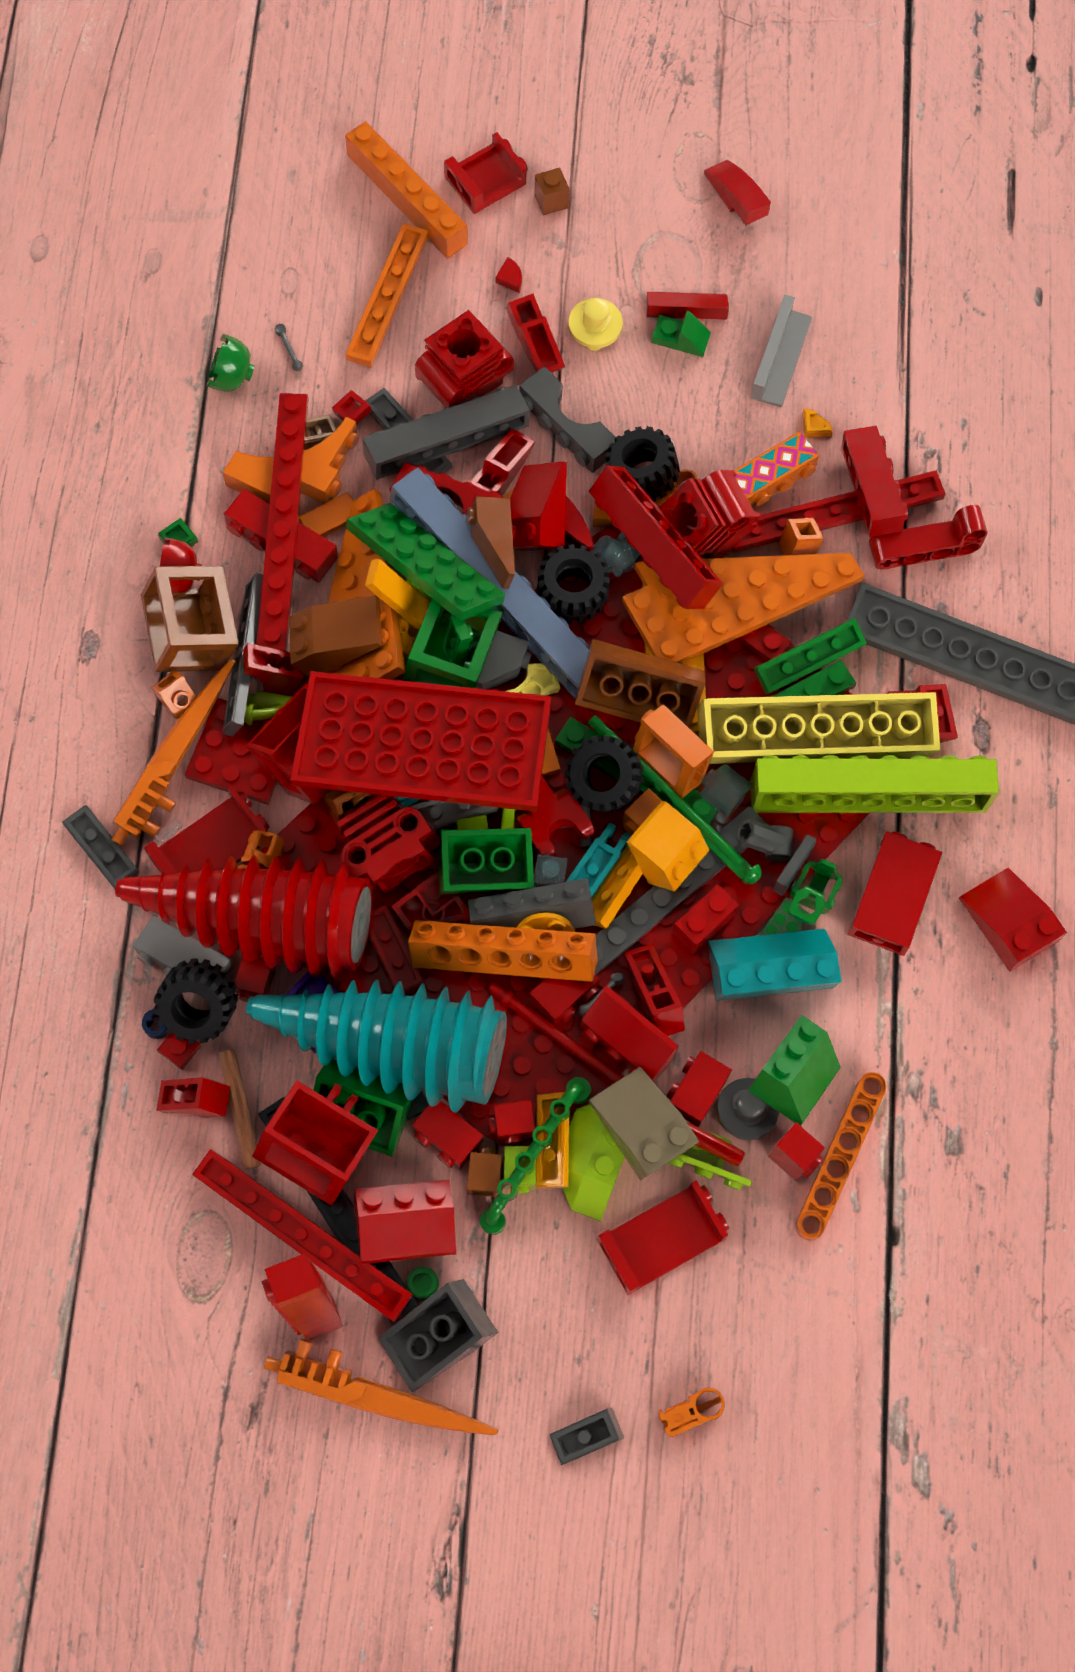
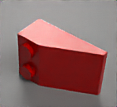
[510,461,567,551]
[959,868,1067,972]

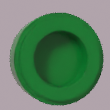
[407,1267,439,1300]

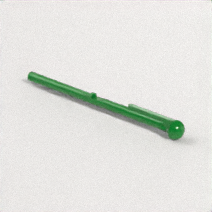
[588,715,762,884]

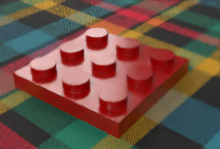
[185,698,278,805]

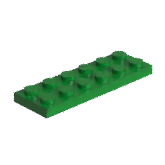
[346,503,505,621]

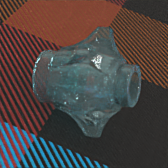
[594,535,635,578]

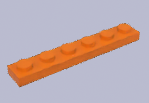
[345,223,428,368]

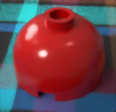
[160,537,202,593]

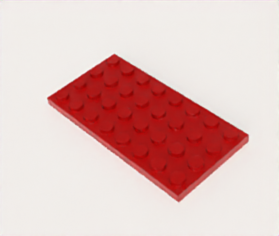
[290,671,552,812]

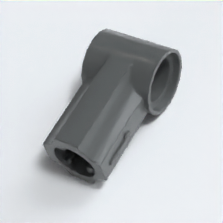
[737,819,794,863]

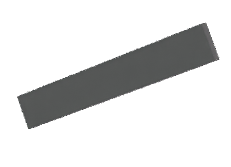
[223,572,263,737]

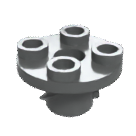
[717,1078,779,1140]

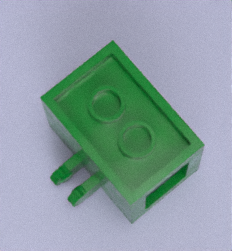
[403,599,502,688]

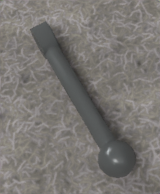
[275,324,303,371]
[578,973,624,1016]

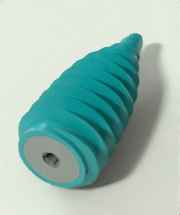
[246,980,507,1112]

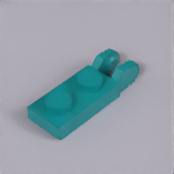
[566,822,632,898]

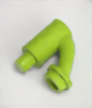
[244,691,292,726]

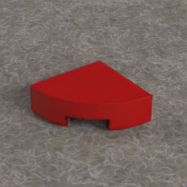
[495,257,522,293]

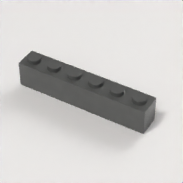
[363,385,530,480]

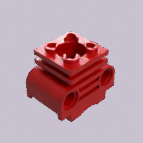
[415,310,514,408]
[659,470,760,559]
[337,794,440,894]

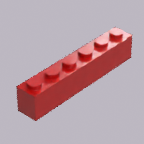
[588,465,723,609]

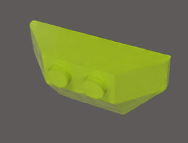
[562,1104,625,1222]

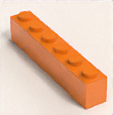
[345,121,468,259]

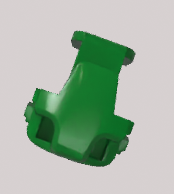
[788,859,842,925]

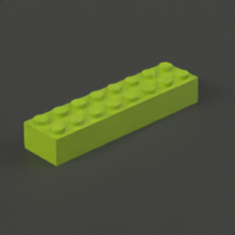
[750,755,999,813]

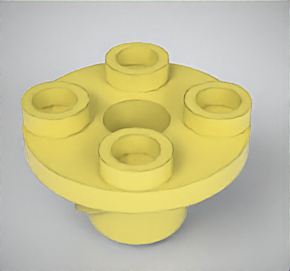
[568,298,623,351]

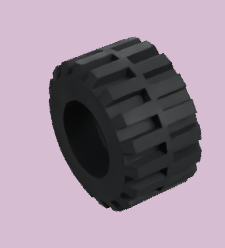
[605,426,680,502]
[537,544,610,624]
[565,735,644,812]
[153,958,238,1044]

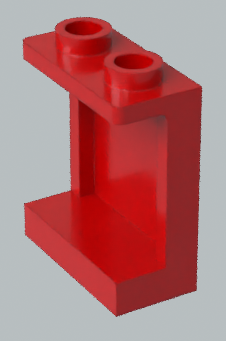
[444,132,528,214]

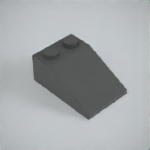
[378,1279,498,1392]

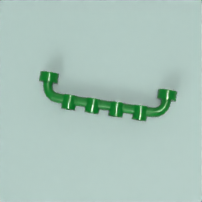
[480,1077,591,1235]

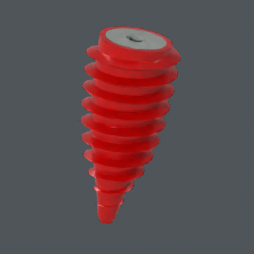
[115,855,373,981]

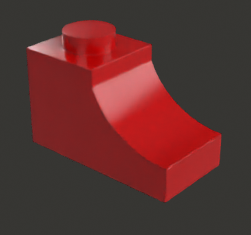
[243,643,303,696]
[156,1077,231,1118]

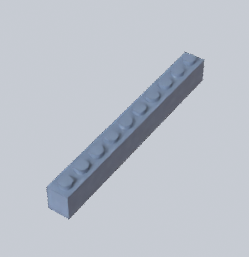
[390,467,589,699]

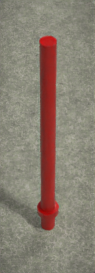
[487,981,624,1084]

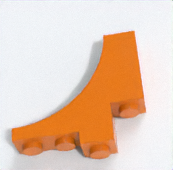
[222,417,359,504]

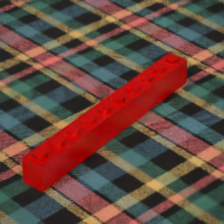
[261,1253,344,1340]

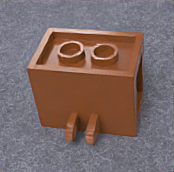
[141,566,239,672]

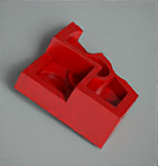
[389,871,470,930]

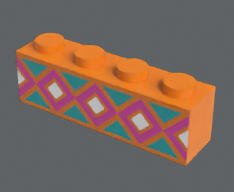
[734,431,819,507]

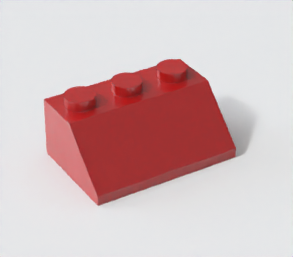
[580,986,678,1082]
[354,1180,456,1264]

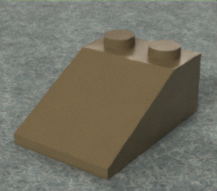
[589,1067,699,1181]

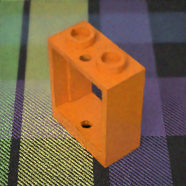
[633,704,714,798]

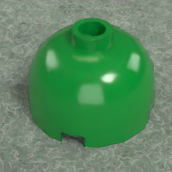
[206,333,255,392]

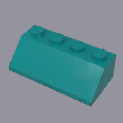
[707,929,842,1001]

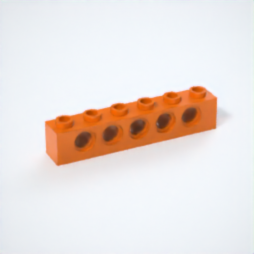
[408,920,598,982]

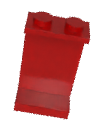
[144,786,270,875]
[847,831,943,956]
[596,1180,729,1295]

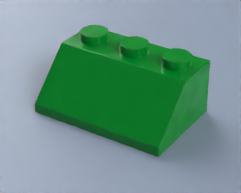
[437,828,534,895]
[748,1015,841,1126]
[313,1059,413,1157]

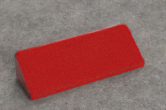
[646,292,729,320]

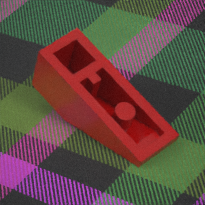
[624,944,685,1036]

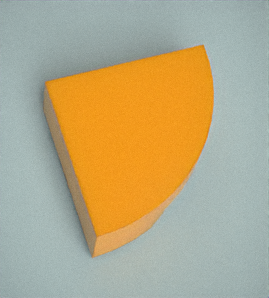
[802,408,833,437]

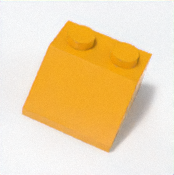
[627,801,709,892]

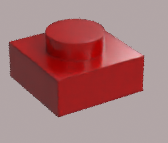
[332,390,372,425]
[157,1033,201,1070]

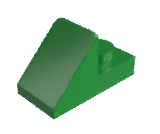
[651,311,711,357]

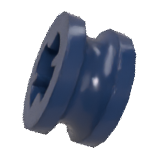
[142,1009,167,1039]

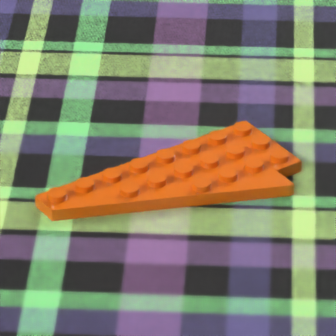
[307,488,406,684]
[622,553,865,664]

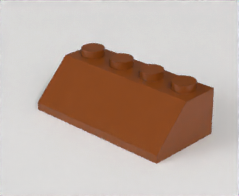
[575,639,705,729]

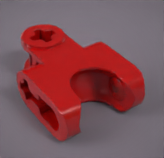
[516,777,595,863]

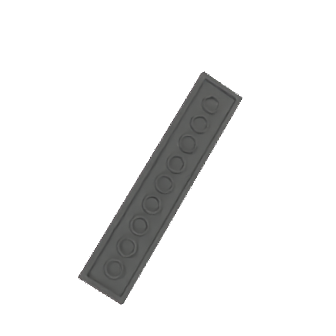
[847,583,1075,725]

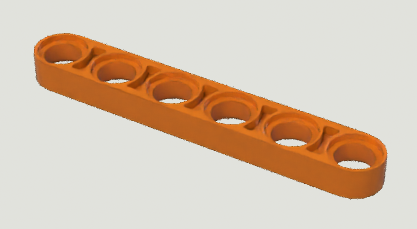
[795,1072,887,1241]

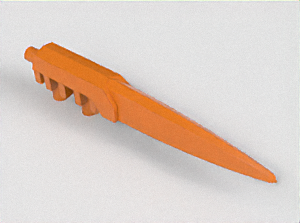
[111,660,236,846]
[264,1339,499,1435]

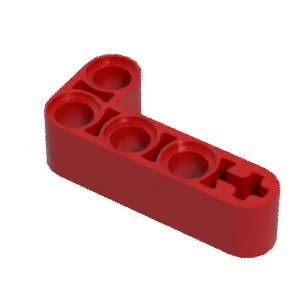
[868,505,988,570]

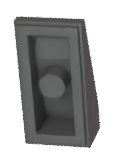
[549,1408,624,1465]

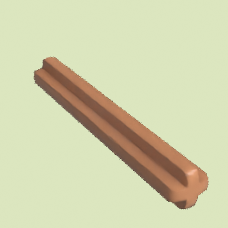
[219,1049,261,1169]

